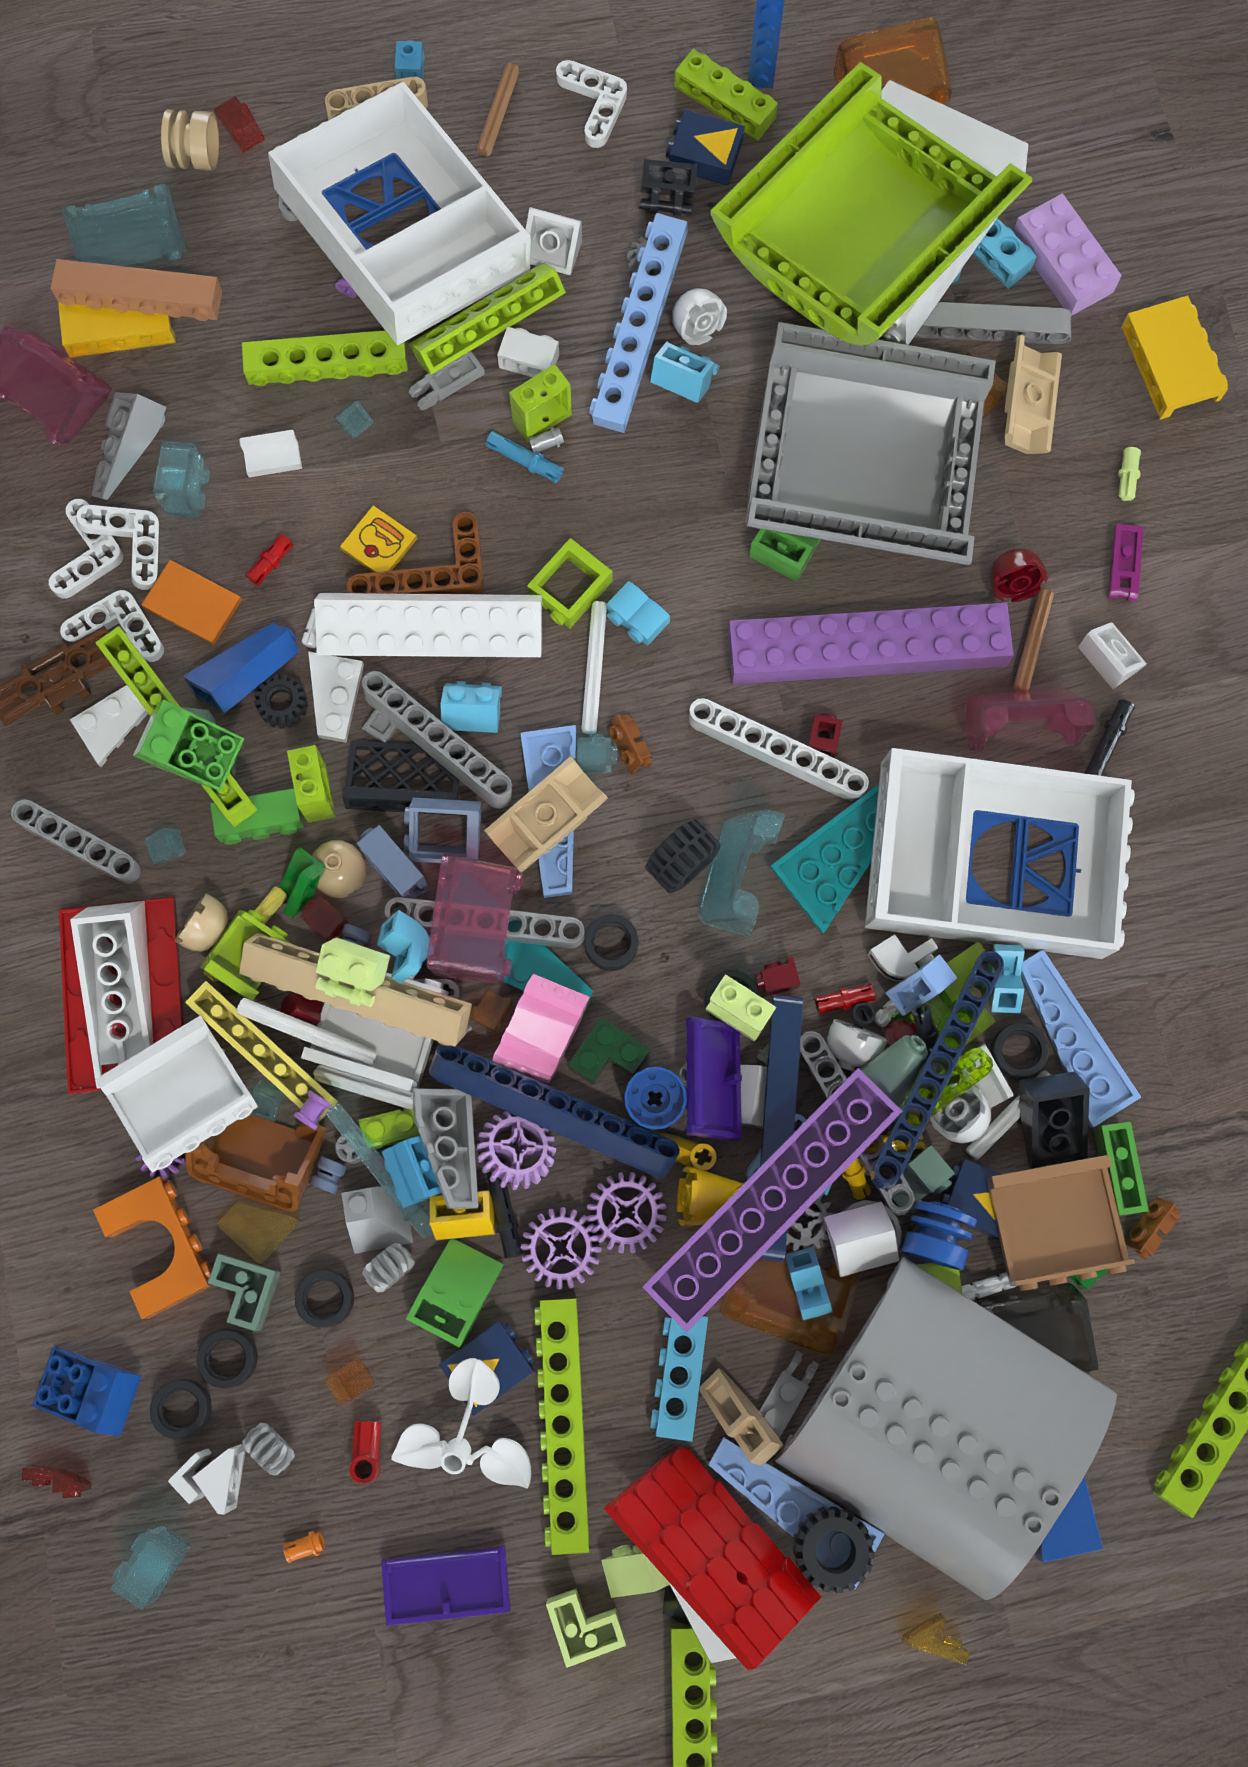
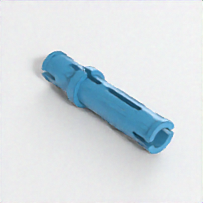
[485,431,564,483]

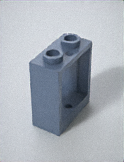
[404,798,481,865]
[357,825,429,899]

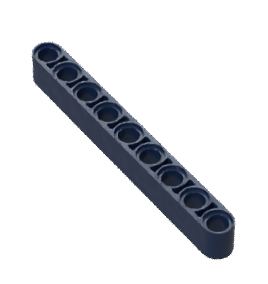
[871,951,1004,1189]
[758,995,803,1262]
[429,1044,680,1178]

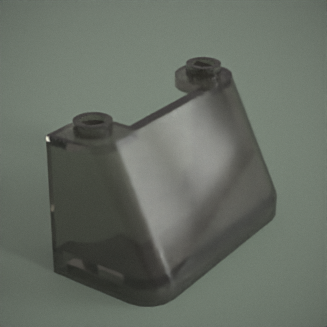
[973,1283,1099,1374]

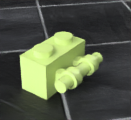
[316,938,390,1007]

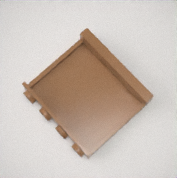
[986,1155,1135,1291]

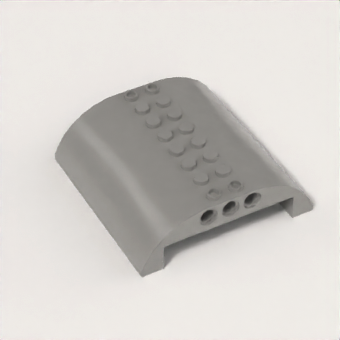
[746,322,996,565]
[774,1257,1117,1600]

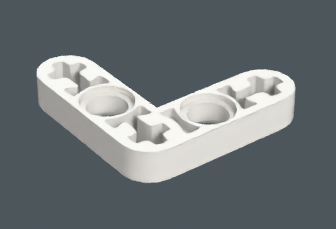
[556,60,627,148]
[49,499,123,598]
[76,505,159,590]
[60,590,164,662]

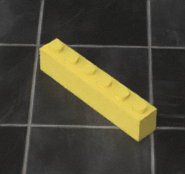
[185,981,338,1123]

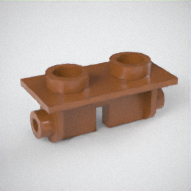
[607,714,653,775]
[1125,1197,1180,1260]

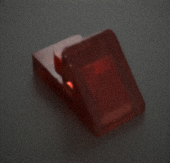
[214,96,265,153]

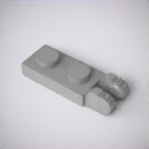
[408,351,485,410]
[758,1351,819,1438]

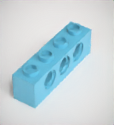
[972,218,1037,289]
[650,1316,708,1442]

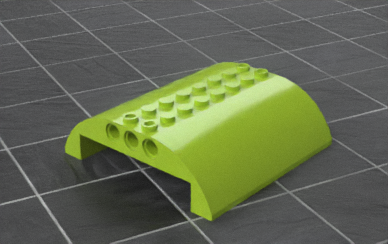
[710,62,1032,345]

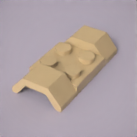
[1004,335,1062,454]
[484,756,608,873]

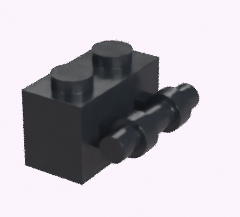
[639,159,697,216]

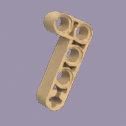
[325,77,428,121]

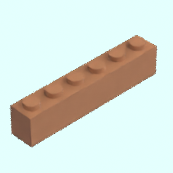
[51,259,223,321]

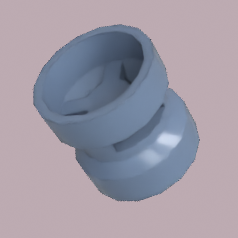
[342,924,372,947]
[308,1156,348,1195]

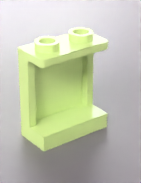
[706,974,776,1042]

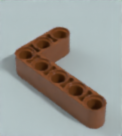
[347,512,484,595]

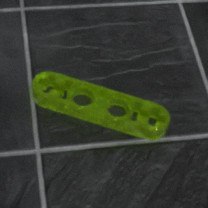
[894,1048,993,1126]

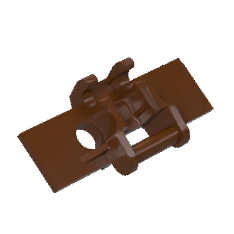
[0,626,112,726]

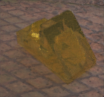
[902,1613,970,1665]

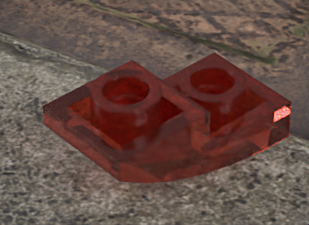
[22,1465,92,1498]

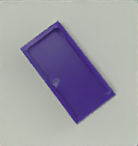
[686,1016,742,1141]
[381,1546,511,1626]

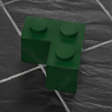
[568,1017,650,1085]

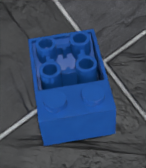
[32,1347,141,1436]

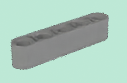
[11,799,141,884]

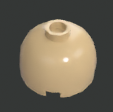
[312,840,367,898]
[174,893,228,952]

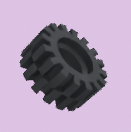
[254,674,308,729]

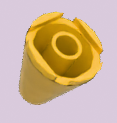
[677,1166,743,1227]

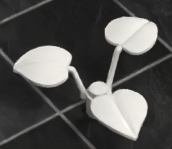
[391,1358,531,1488]

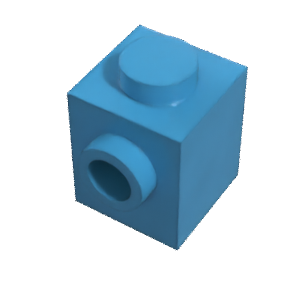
[395,40,425,80]

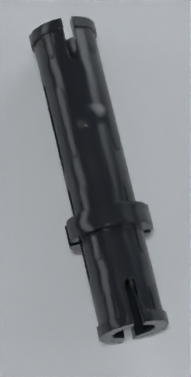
[1084,699,1136,776]
[912,1004,945,1074]
[486,1171,523,1259]

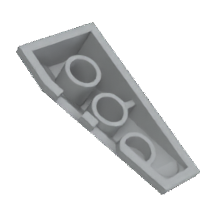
[91,392,166,500]
[413,1089,478,1209]

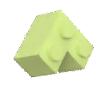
[601,1545,670,1598]
[546,1588,626,1668]

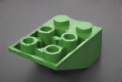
[749,529,822,582]
[133,699,245,791]
[406,1239,504,1347]

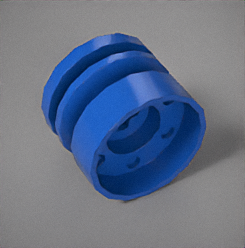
[624,1067,687,1130]
[901,1201,977,1271]

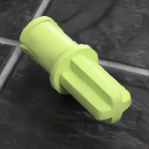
[1118,447,1141,501]

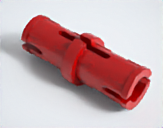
[245,533,294,587]
[815,983,876,1015]

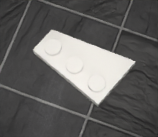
[308,652,364,743]
[70,685,148,767]

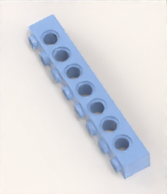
[589,213,688,433]

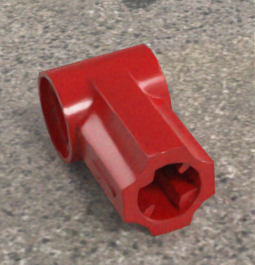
[349,1421,382,1484]

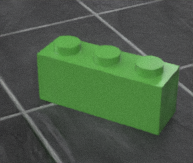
[210,789,305,845]
[1093,1122,1149,1216]

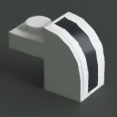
[867,934,938,982]

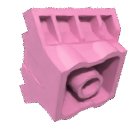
[492,974,590,1085]

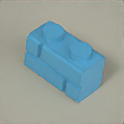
[381,1136,442,1208]

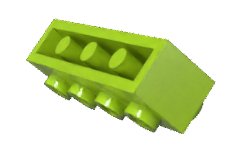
[674,49,778,141]

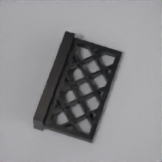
[342,741,463,815]

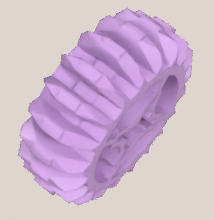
[476,1111,556,1190]
[587,1172,667,1253]
[521,1207,601,1290]

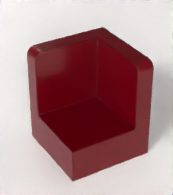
[280,991,322,1026]

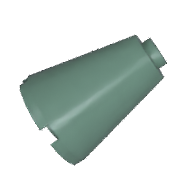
[860,1035,928,1110]

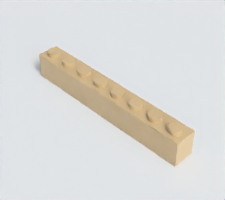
[239,933,472,1046]

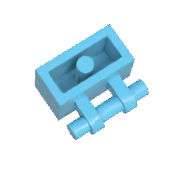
[650,342,720,403]
[441,681,502,733]

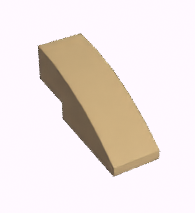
[699,1368,784,1466]

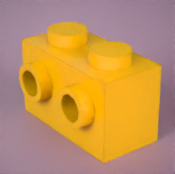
[430,1191,495,1240]

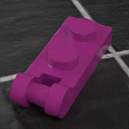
[1107,524,1144,602]

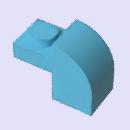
[377,910,432,984]
[987,944,1025,1013]
[785,1246,833,1320]

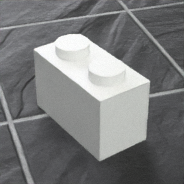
[497,327,559,378]

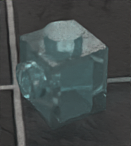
[577,734,617,773]

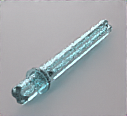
[326,1104,433,1238]

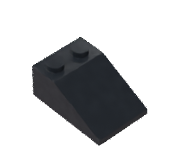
[1019,1071,1090,1170]

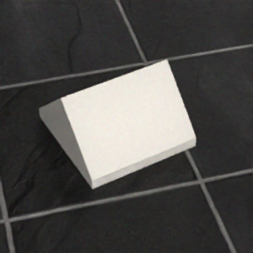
[526,207,582,275]
[1078,622,1147,689]
[740,1065,767,1129]
[823,1202,899,1277]
[192,1444,245,1515]

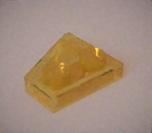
[216,1202,300,1265]

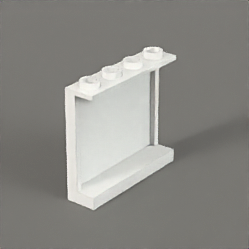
[301,967,449,1092]
[96,1015,258,1173]

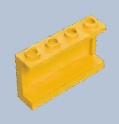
[1121,296,1228,420]
[58,302,176,358]

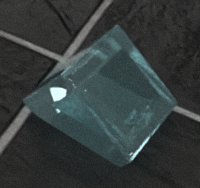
[334,400,374,439]
[145,827,186,865]
[251,1081,286,1122]

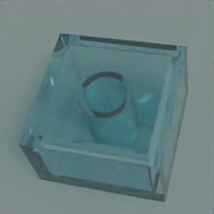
[153,441,210,518]
[111,1525,191,1610]

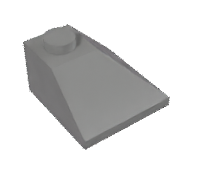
[341,1185,414,1254]

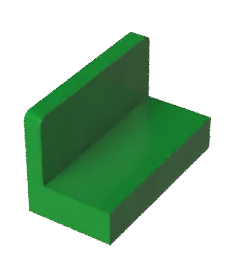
[279,848,326,919]

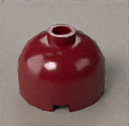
[990,548,1048,602]

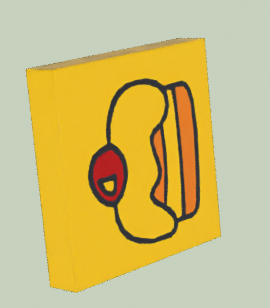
[340,506,417,573]

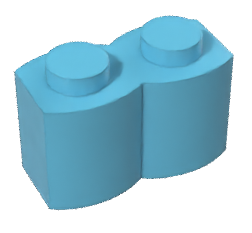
[606,581,670,646]

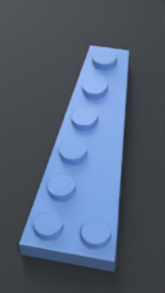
[521,725,576,898]
[1021,950,1141,1128]
[708,1437,884,1589]

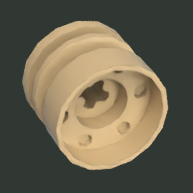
[161,109,219,171]

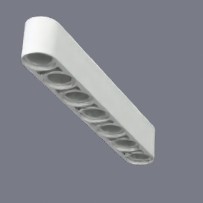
[689,698,869,802]

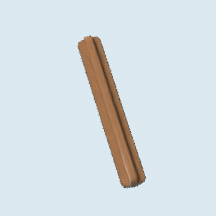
[477,62,519,157]
[1013,589,1054,693]

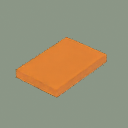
[141,560,242,646]

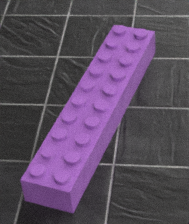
[728,603,1014,685]
[643,1068,902,1333]

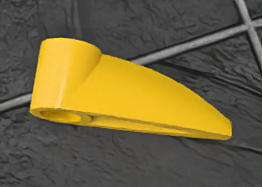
[646,1128,717,1171]

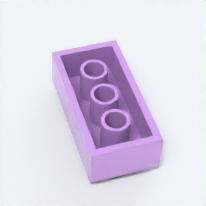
[1014,193,1122,316]

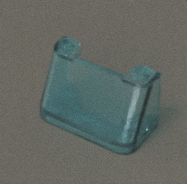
[62,183,187,267]
[699,810,785,937]

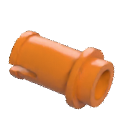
[283,1531,325,1563]

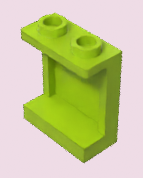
[200,909,292,1001]

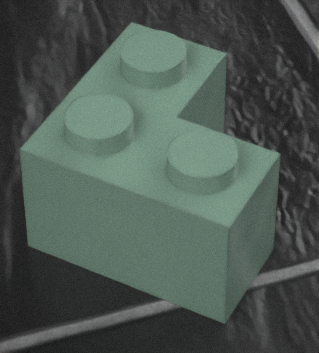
[887,1145,955,1215]
[208,1254,281,1331]

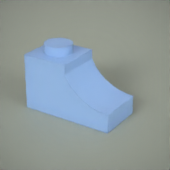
[886,954,957,1016]

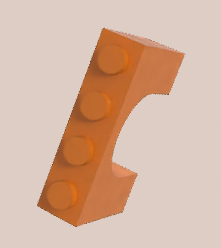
[93,1177,214,1319]

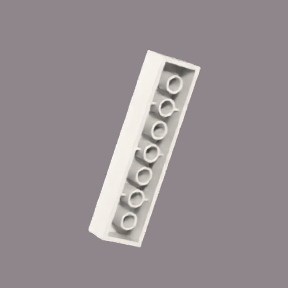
[314,593,542,657]

